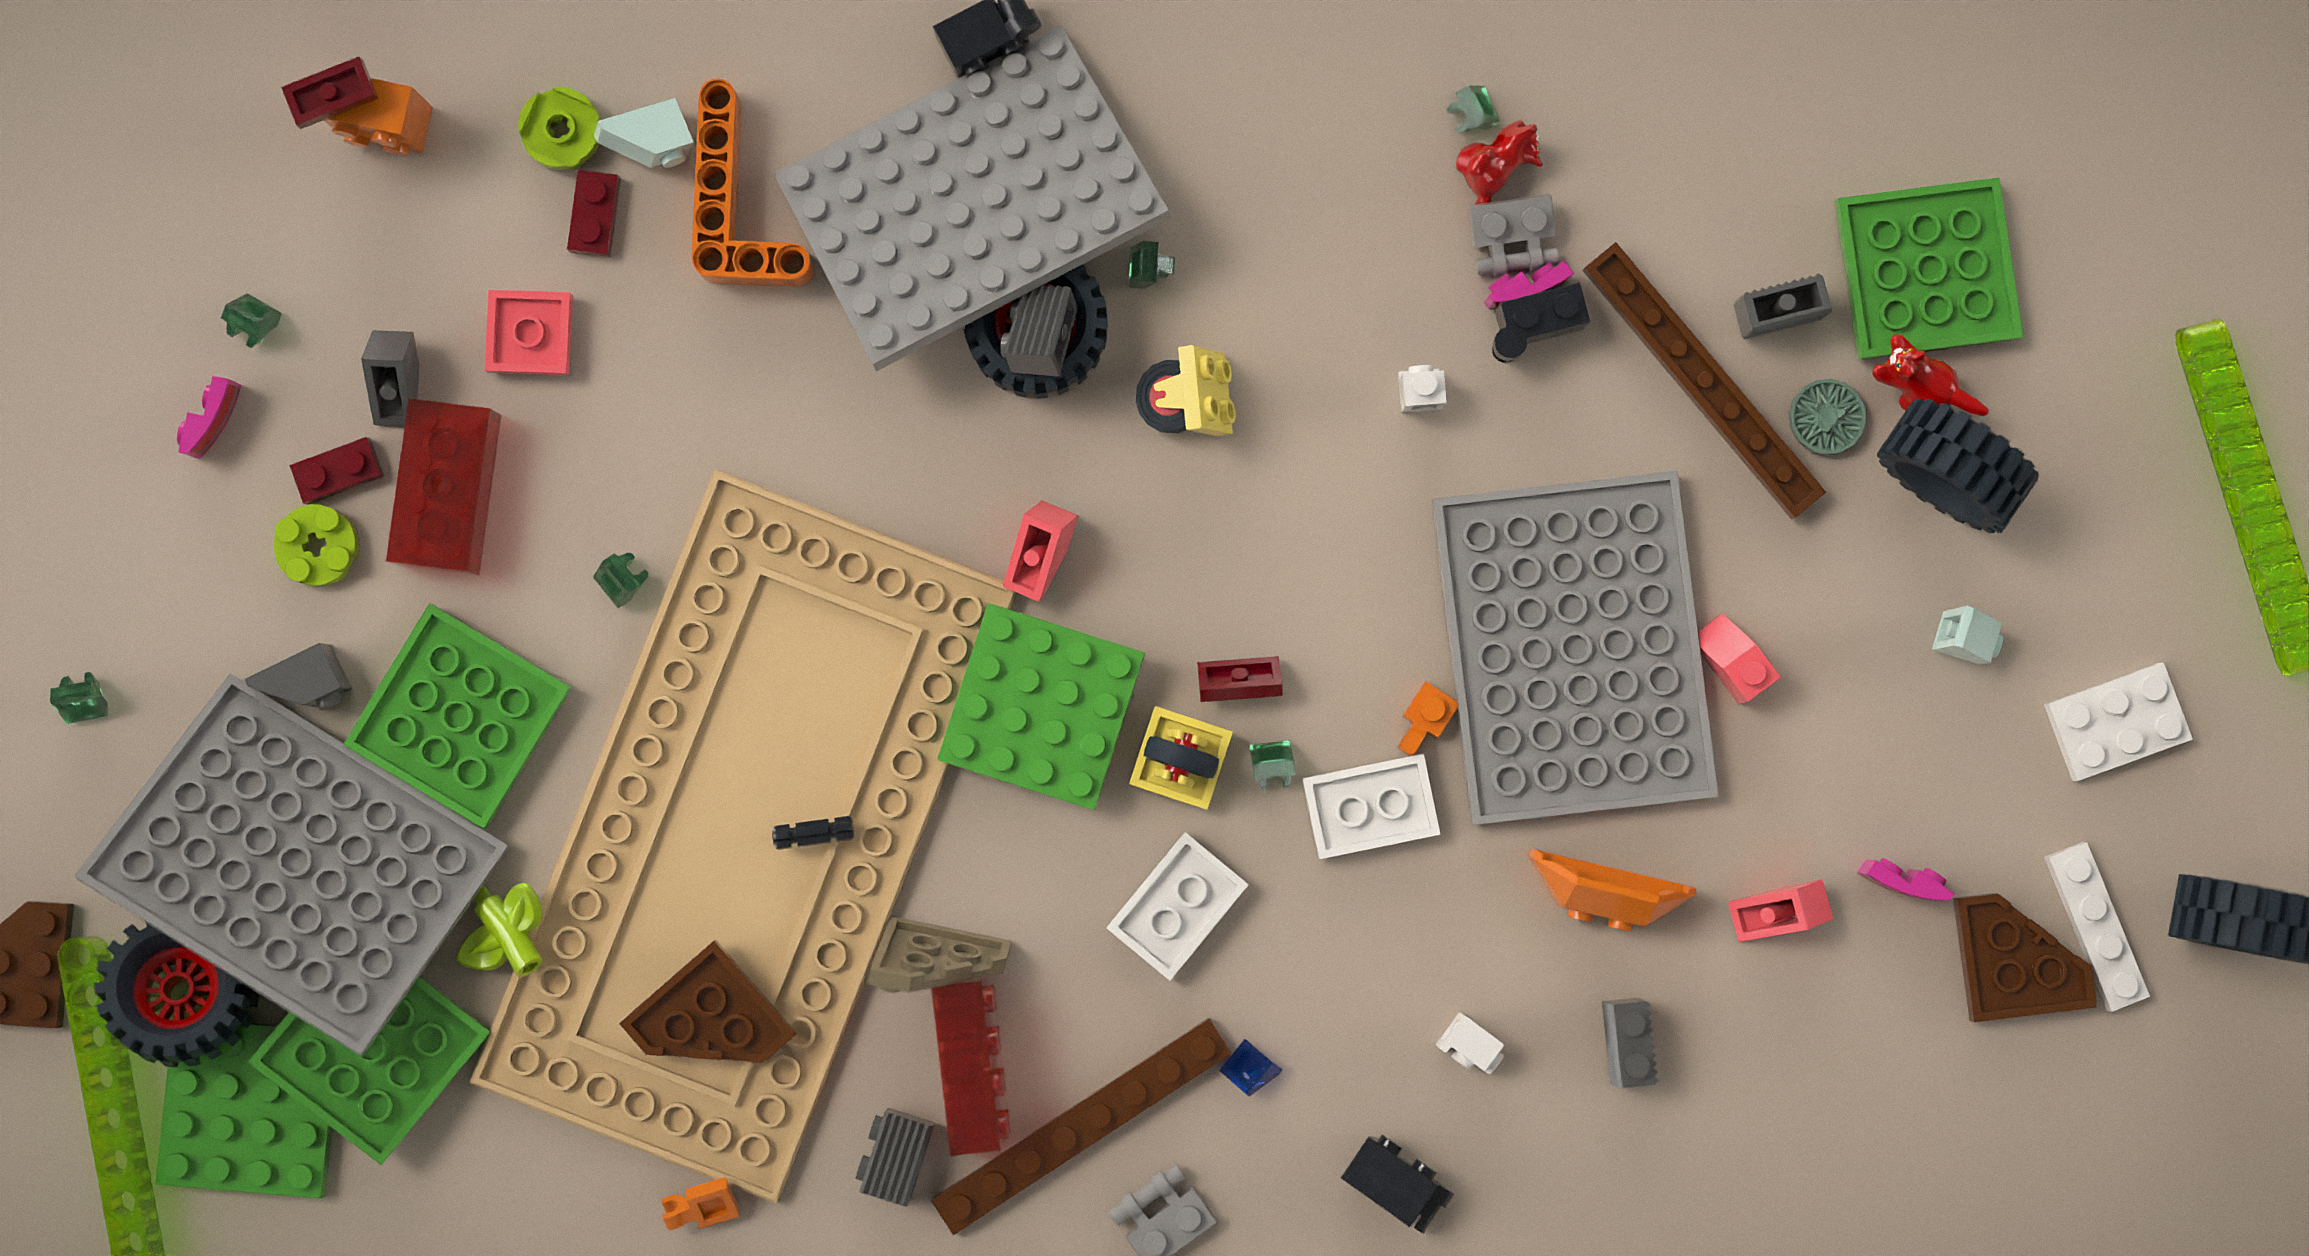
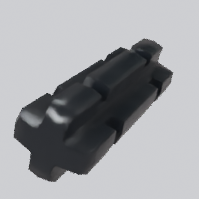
[772,816,854,850]

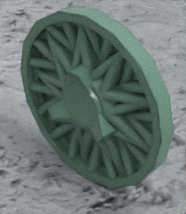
[1789,379,1866,455]

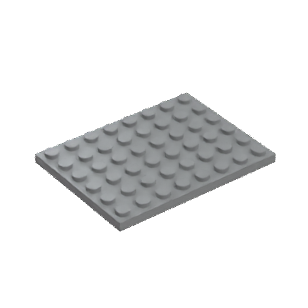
[774,25,1171,371]
[1432,471,1719,825]
[75,673,509,1057]

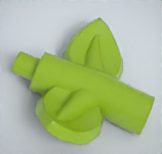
[455,882,543,977]

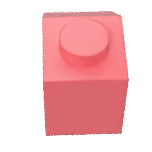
[1002,500,1078,602]
[1698,614,1781,704]
[1728,879,1834,942]

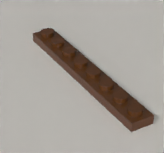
[1582,242,1826,520]
[931,1018,1232,1235]

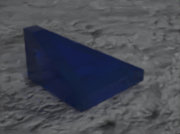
[1219,1039,1283,1097]

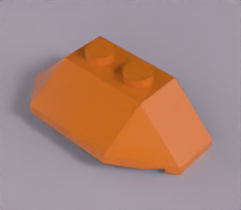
[1527,849,1697,932]

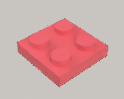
[484,290,573,376]

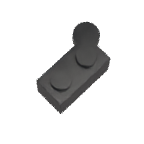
[933,0,1042,78]
[1492,282,1590,363]
[1341,1134,1454,1234]

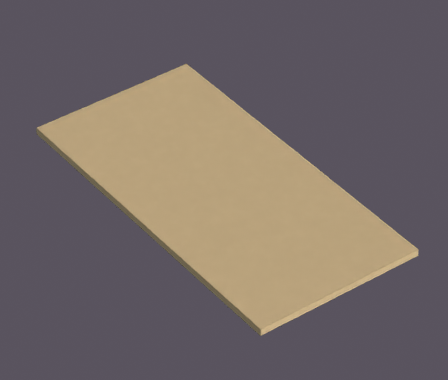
[469,469,1017,1204]

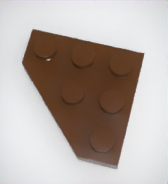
[1953,893,2097,1022]
[0,901,74,1028]
[619,940,797,1063]

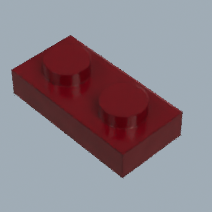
[281,56,379,129]
[567,170,621,257]
[289,437,384,505]
[1197,656,1283,702]

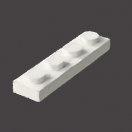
[2044,842,2150,1012]

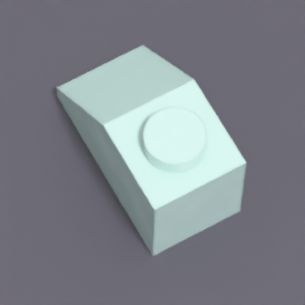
[594,98,694,168]
[1932,606,2003,665]

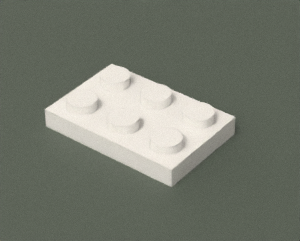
[2044,662,2193,781]
[1302,754,1441,859]
[1106,832,1249,980]

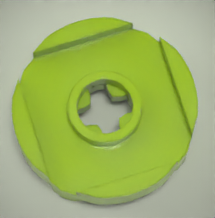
[518,86,602,170]
[273,504,360,587]

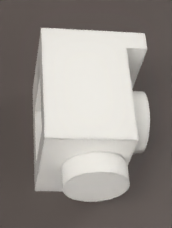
[1398,365,1447,413]
[1436,1012,1504,1075]

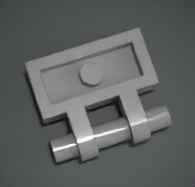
[1468,194,1559,277]
[1109,1164,1217,1256]

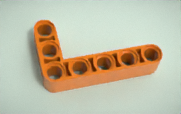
[691,78,815,287]

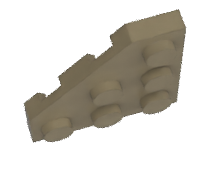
[867,916,1011,993]

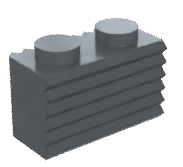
[1733,273,1832,339]
[1001,285,1078,376]
[1602,998,1659,1088]
[855,1108,935,1207]

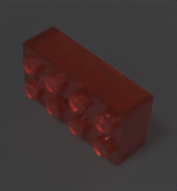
[386,398,501,575]
[931,977,1011,1156]

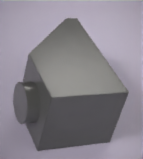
[361,330,419,427]
[244,643,352,710]

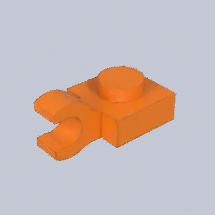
[1397,681,1458,756]
[661,1177,740,1230]

